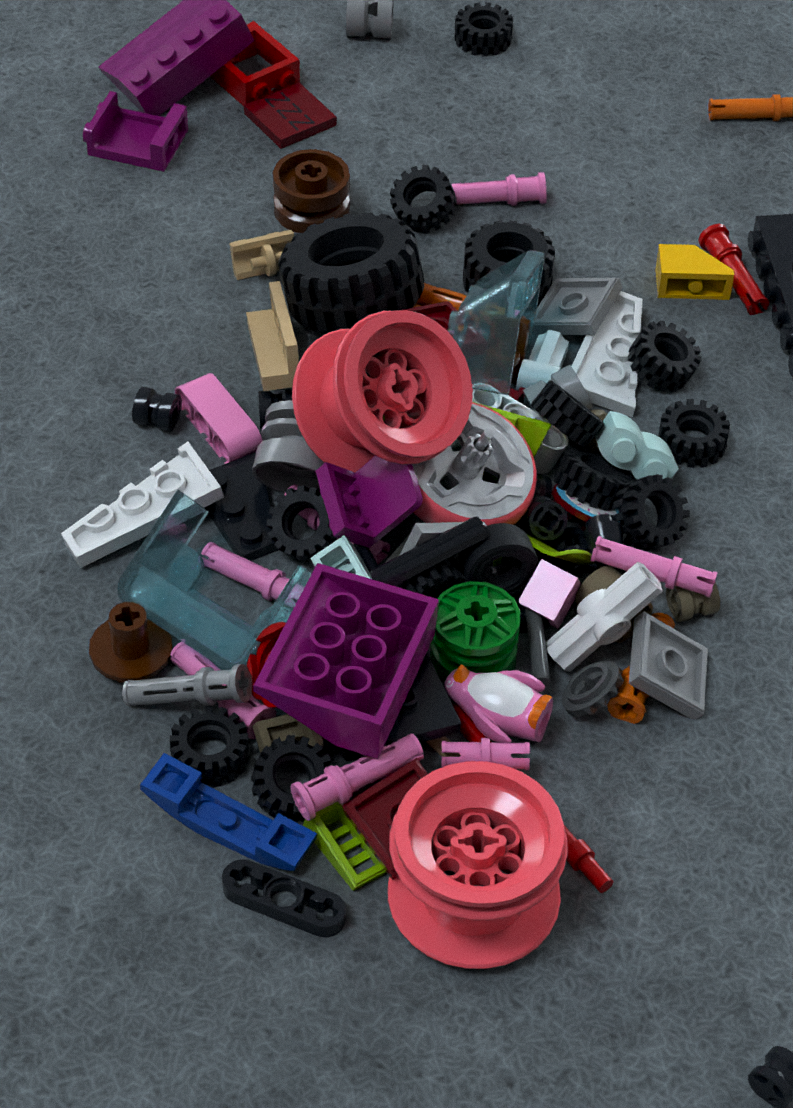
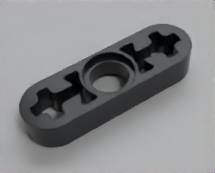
[222,859,346,938]

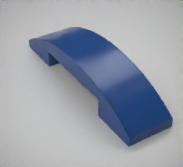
[140,753,317,871]

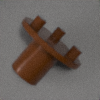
[89,602,172,683]

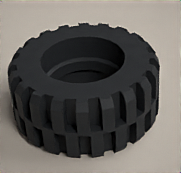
[278,213,425,334]

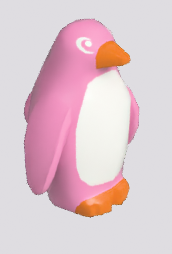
[444,665,553,743]

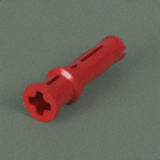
[698,224,769,315]

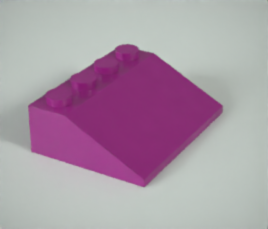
[98,0,255,116]
[253,563,439,759]

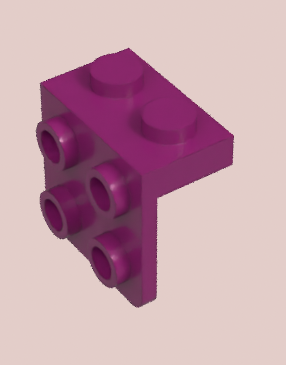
[315,455,423,548]

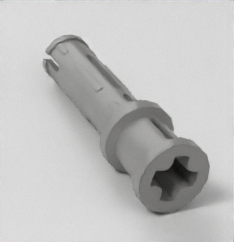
[122,664,252,707]

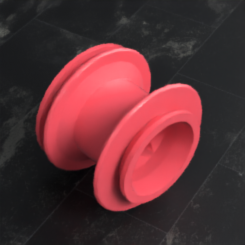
[292,310,473,472]
[388,761,568,969]

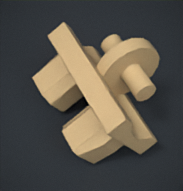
[229,230,294,280]

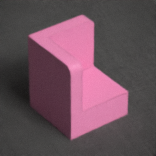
[519,559,581,629]

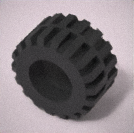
[463,220,555,312]

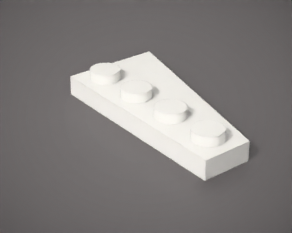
[571,291,643,417]
[61,442,224,568]

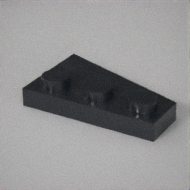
[204,453,278,561]

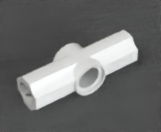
[546,562,663,672]

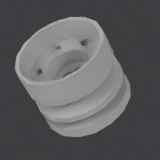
[252,401,324,493]

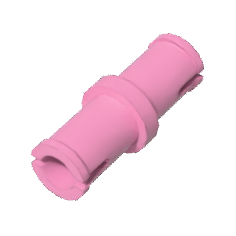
[441,738,530,771]

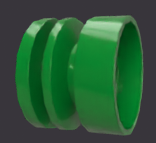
[430,581,520,682]

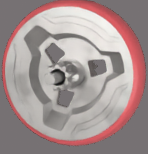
[403,402,537,526]

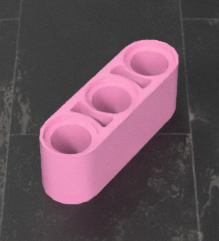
[175,373,263,464]

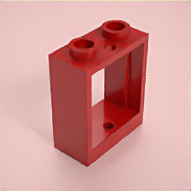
[210,21,300,106]

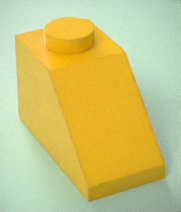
[655,244,734,300]

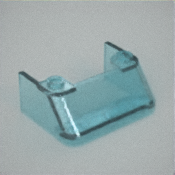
[448,250,545,395]
[117,490,312,670]

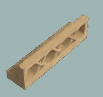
[246,281,299,391]

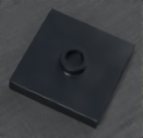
[384,659,462,746]

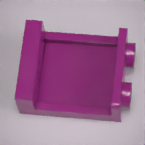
[83,91,188,172]

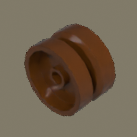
[273,149,350,233]

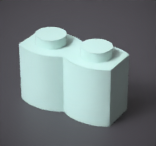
[595,411,679,479]

